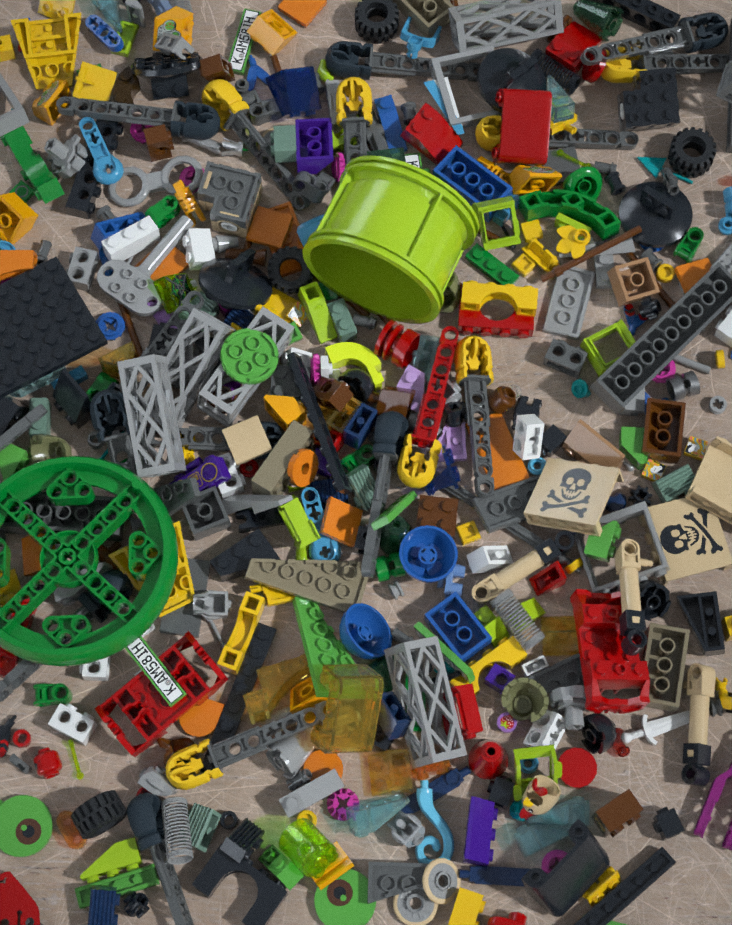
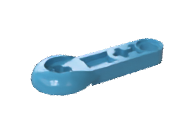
[79,117,124,185]
[301,487,341,561]

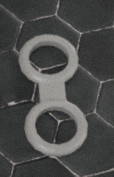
[108,155,203,207]

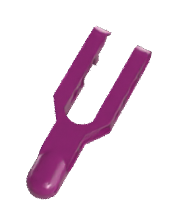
[693,761,732,851]

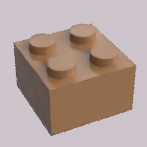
[607,257,660,307]

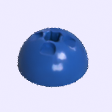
[399,525,458,583]
[339,603,392,660]

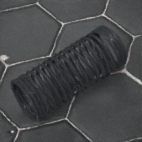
[530,48,582,96]

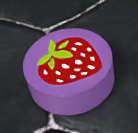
[497,712,517,733]

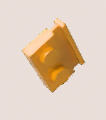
[303,841,354,890]

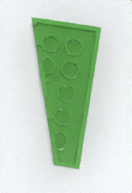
[292,597,375,699]

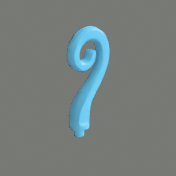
[415,780,454,863]

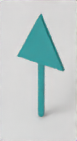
[637,157,693,184]

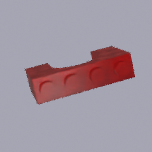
[458,284,534,338]

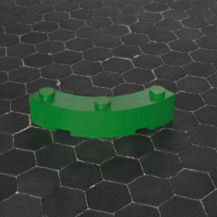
[0,126,65,204]
[518,189,621,241]

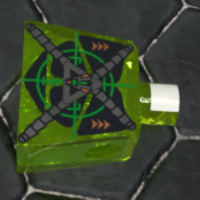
[153,273,197,315]

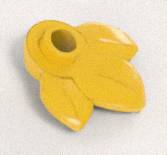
[556,225,590,259]

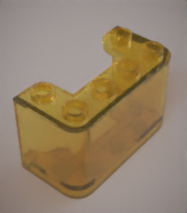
[310,664,384,754]

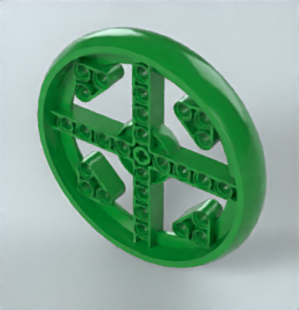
[0,456,178,667]

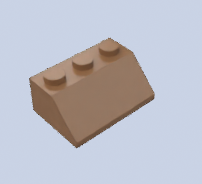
[562,419,626,469]

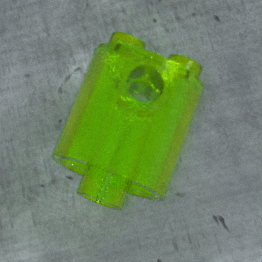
[279,818,338,879]

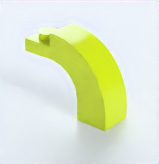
[325,342,384,392]

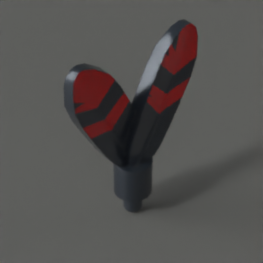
[0,715,17,758]

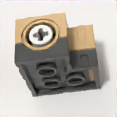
[197,161,263,238]

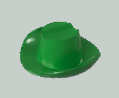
[563,167,602,200]

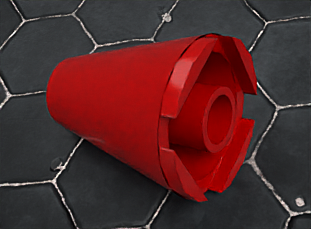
[468,739,508,780]

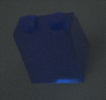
[265,66,322,119]

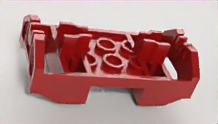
[570,589,650,714]
[95,631,229,757]

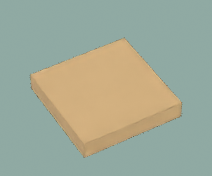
[222,415,272,466]

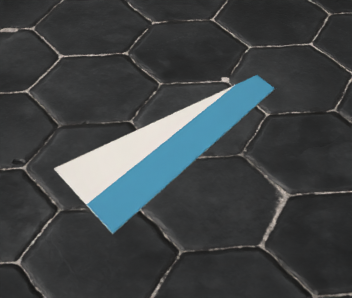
[423,77,464,135]

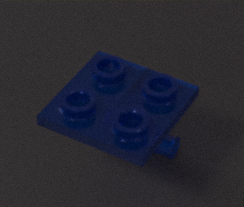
[425,443,461,496]

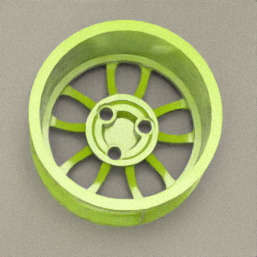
[303,155,479,324]

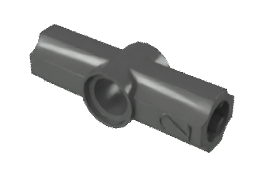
[358,107,390,157]

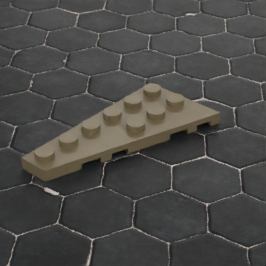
[244,558,368,613]

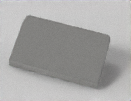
[125,0,146,28]

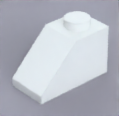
[466,545,513,573]

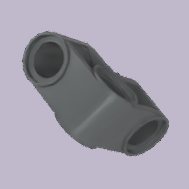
[240,90,285,126]
[292,171,336,204]

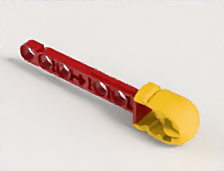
[397,326,459,488]

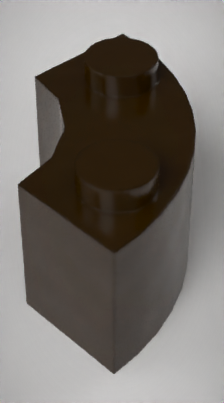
[112,66,141,114]

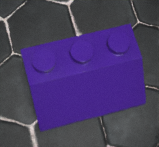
[295,118,334,174]
[463,796,498,866]

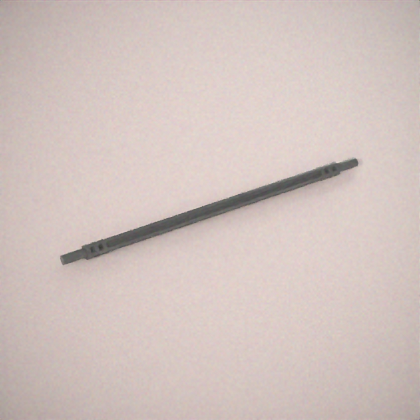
[367,431,583,574]

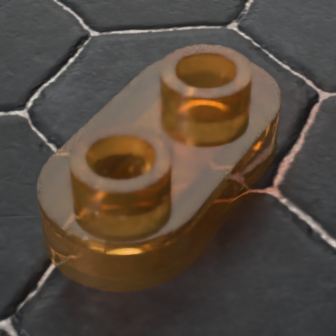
[411,760,451,781]
[56,811,87,850]

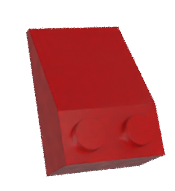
[544,21,603,77]
[400,103,463,165]

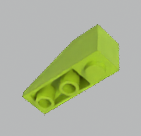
[298,281,338,344]
[80,837,143,883]

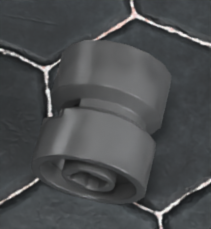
[666,371,700,401]

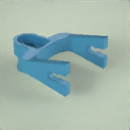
[400,16,442,59]

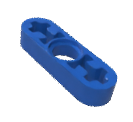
[85,15,124,52]

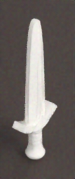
[621,710,690,746]

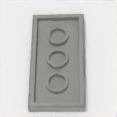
[542,264,596,341]

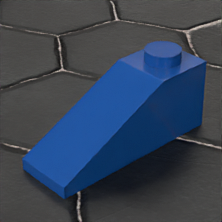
[374,95,408,156]
[91,211,145,251]

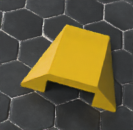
[10,12,82,90]
[108,521,195,617]

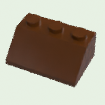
[642,398,686,464]

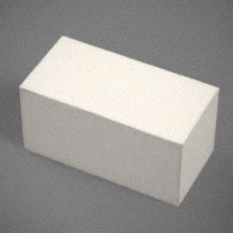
[521,655,549,678]

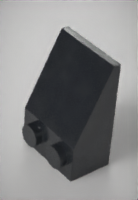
[52,368,91,429]

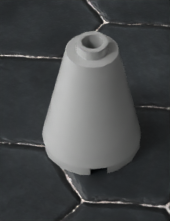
[266,727,321,779]

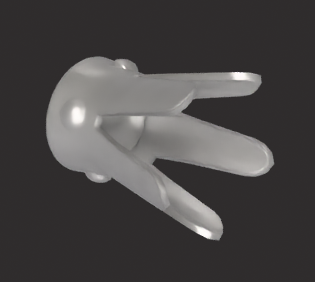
[221,137,248,157]

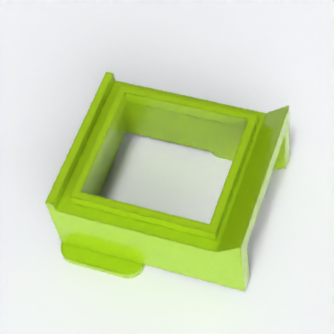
[471,196,521,251]
[580,319,636,378]
[277,494,321,549]
[513,745,562,801]

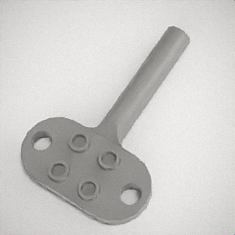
[97,215,194,316]

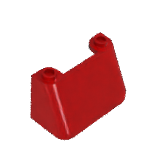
[492,88,552,166]

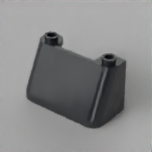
[521,819,610,917]

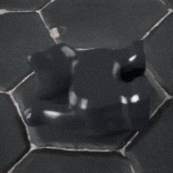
[511,395,542,430]

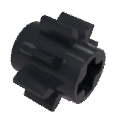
[638,296,662,320]
[628,485,653,506]
[123,891,150,919]

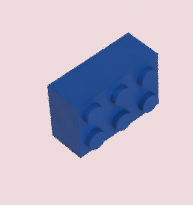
[424,592,492,662]

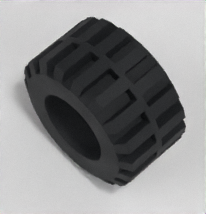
[355,0,399,44]
[668,127,717,178]
[267,246,314,294]
[71,790,127,839]

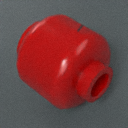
[33,747,62,779]

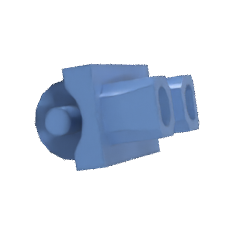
[437,564,466,599]

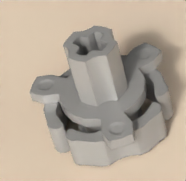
[44,134,88,179]
[549,685,587,730]

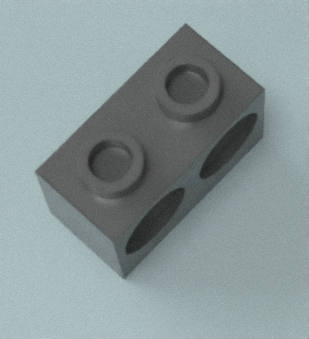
[543,338,588,379]

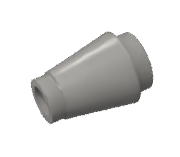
[212,235,239,253]

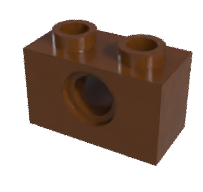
[199,54,235,82]
[143,124,174,162]
[313,376,354,412]

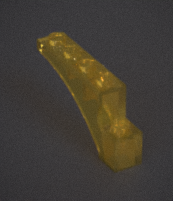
[243,654,311,725]

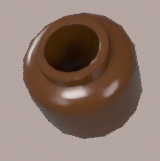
[488,386,516,414]

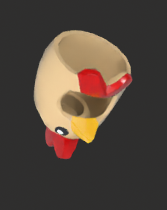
[519,775,561,820]

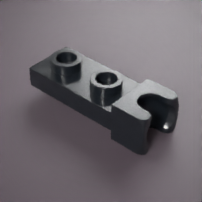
[236,506,285,533]

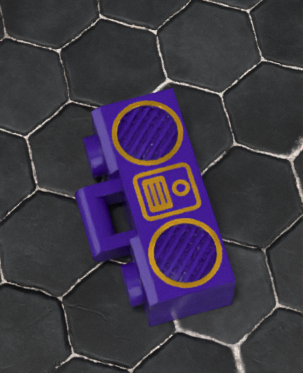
[169,455,231,492]

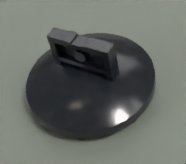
[477,48,546,113]
[131,52,203,100]
[618,181,693,248]
[198,248,272,311]

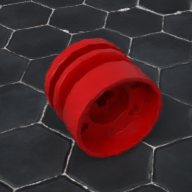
[374,320,421,369]

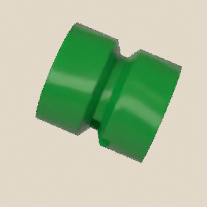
[375,552,406,582]

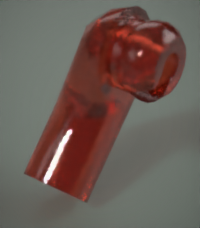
[612,728,630,757]

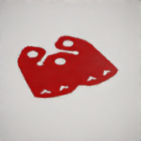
[0,871,40,925]

